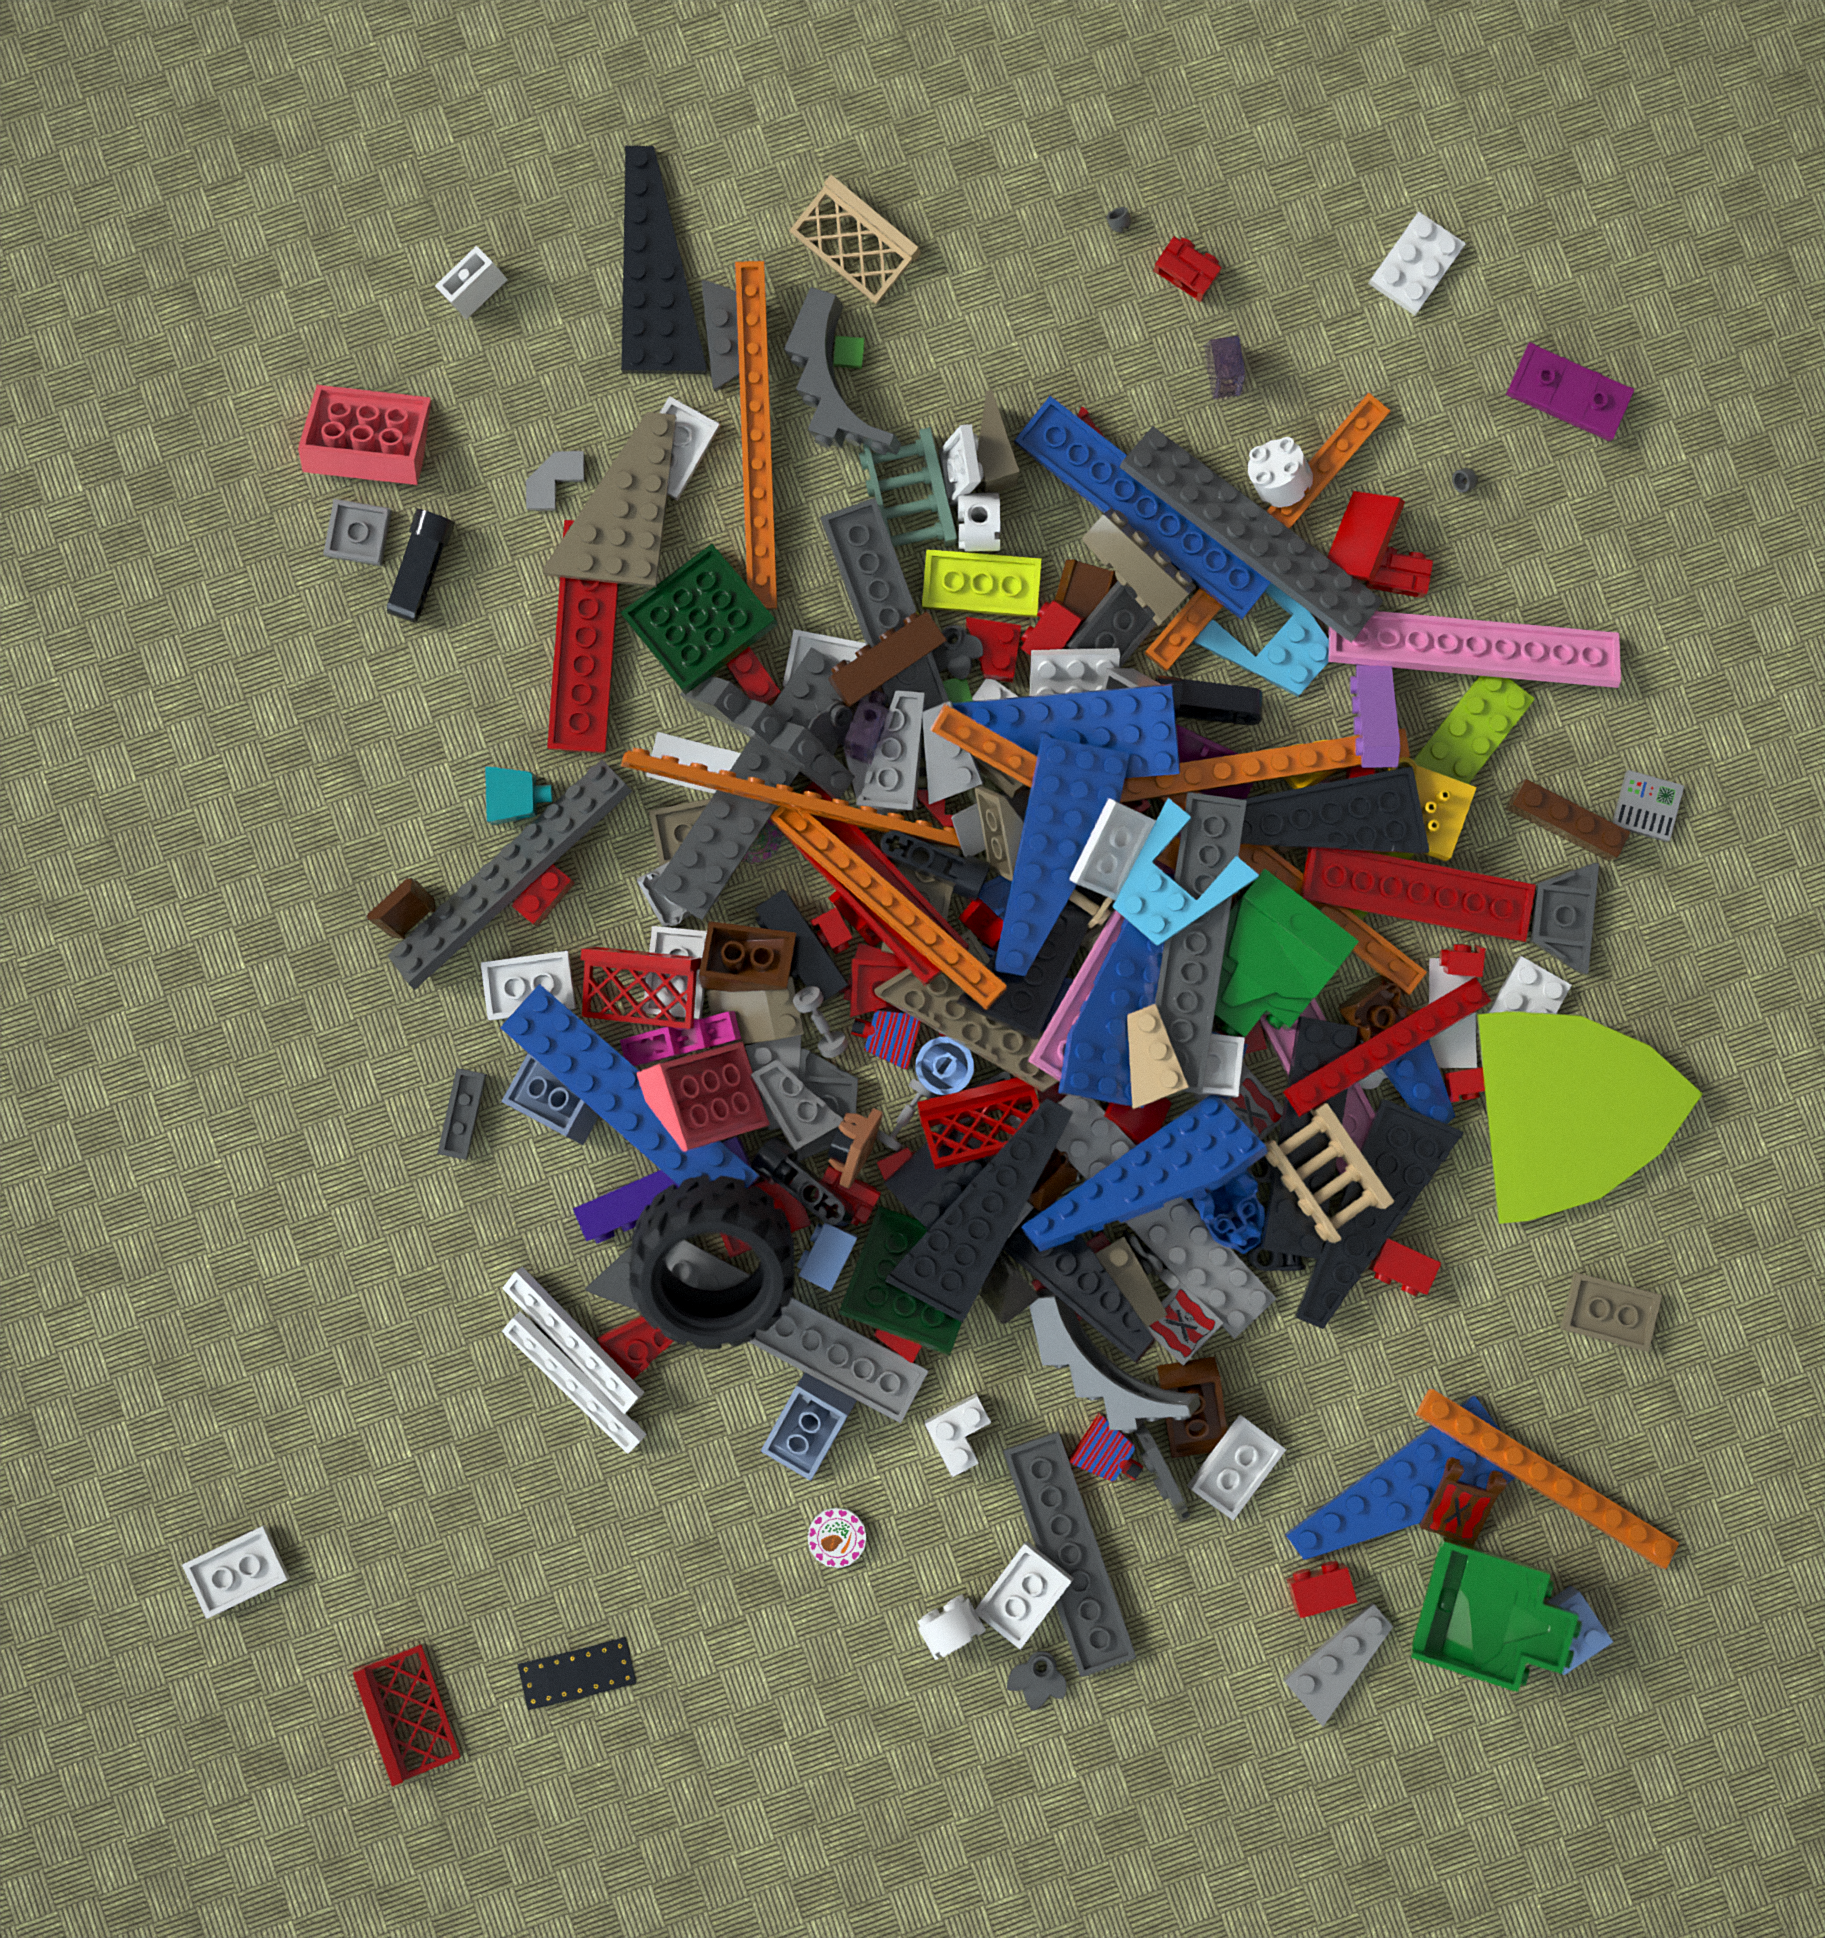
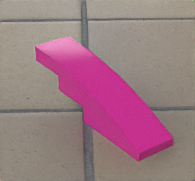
[620,1011,741,1066]

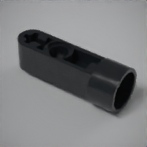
[387,508,455,623]
[1155,675,1263,726]
[881,831,991,902]
[751,1137,854,1227]

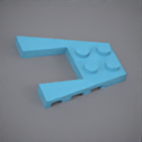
[1192,583,1329,697]
[1113,798,1259,946]

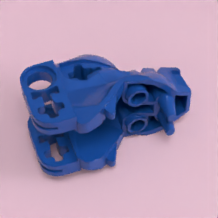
[1189,1168,1265,1254]

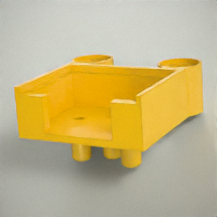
[1387,757,1477,862]

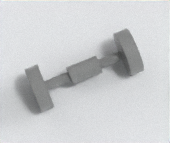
[793,986,848,1058]
[876,1079,937,1152]

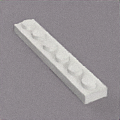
[502,1267,645,1414]
[502,1312,647,1454]

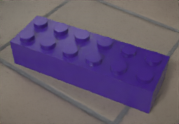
[573,1136,752,1244]

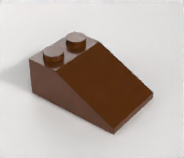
[699,921,796,992]
[1157,1356,1227,1459]

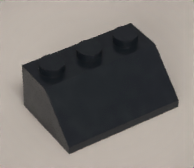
[884,1125,988,1230]

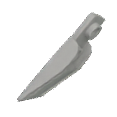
[952,787,1031,857]

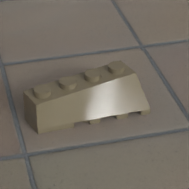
[1082,508,1196,626]

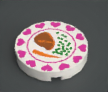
[808,1507,866,1568]

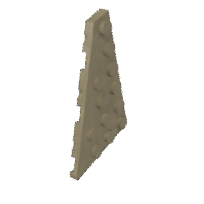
[543,412,677,588]
[874,930,1060,1092]

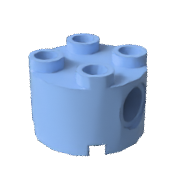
[915,1037,974,1095]

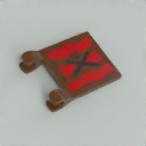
[1419,1457,1507,1545]

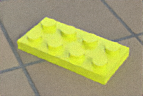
[922,549,1042,618]

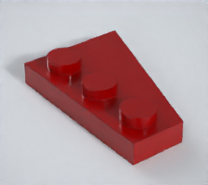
[849,959,908,1018]
[597,1315,674,1380]

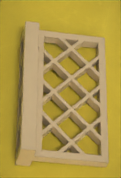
[789,174,921,305]

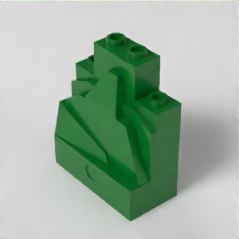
[1214,868,1359,1038]
[1410,1535,1582,1692]

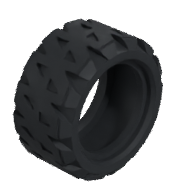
[630,1175,795,1349]

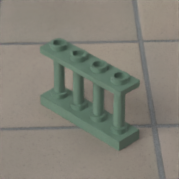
[859,427,957,548]

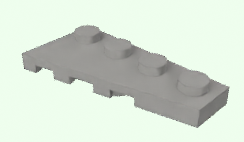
[856,690,927,811]
[1283,1602,1393,1727]

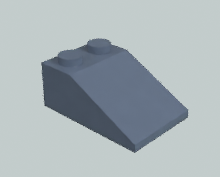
[501,1053,599,1145]
[761,1372,857,1481]

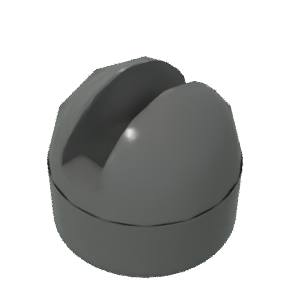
[1106,207,1131,233]
[1452,468,1478,493]

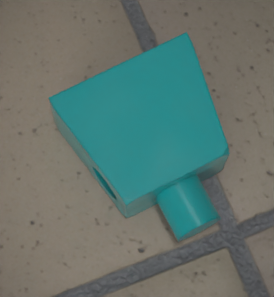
[485,766,553,825]

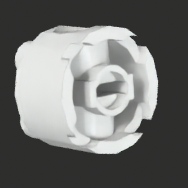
[1248,437,1313,507]
[958,493,1000,552]
[917,1594,986,1660]

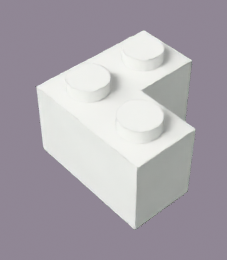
[924,1393,991,1477]

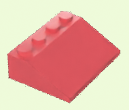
[298,385,431,485]
[637,1041,770,1151]

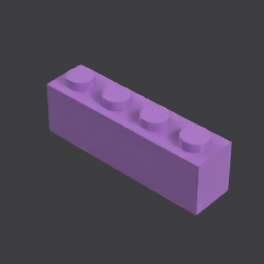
[1350,664,1400,768]

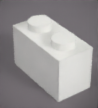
[435,246,508,320]

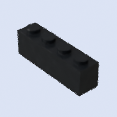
[754,889,851,1007]

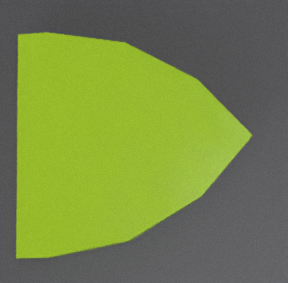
[1477,1010,1703,1224]

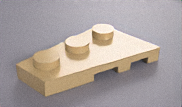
[1127,1004,1189,1109]

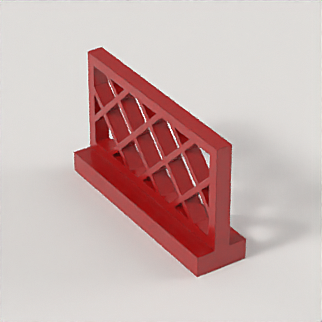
[581,946,701,1029]
[917,1078,1040,1169]
[352,1644,461,1787]

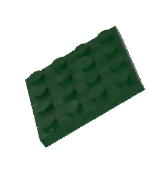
[620,543,778,695]
[838,1206,962,1356]

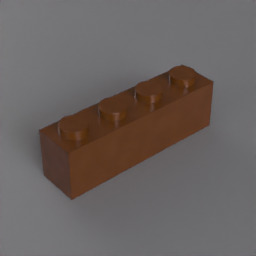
[828,611,947,707]
[1505,779,1630,861]

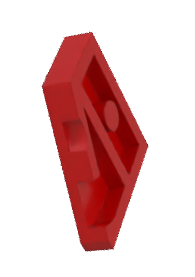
[965,617,1021,683]

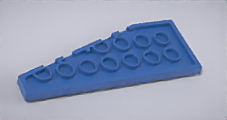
[939,684,1181,778]
[994,736,1130,976]
[1058,873,1175,1108]
[1022,1094,1268,1252]
[1285,1395,1515,1560]

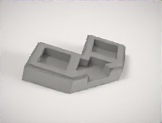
[526,451,585,511]

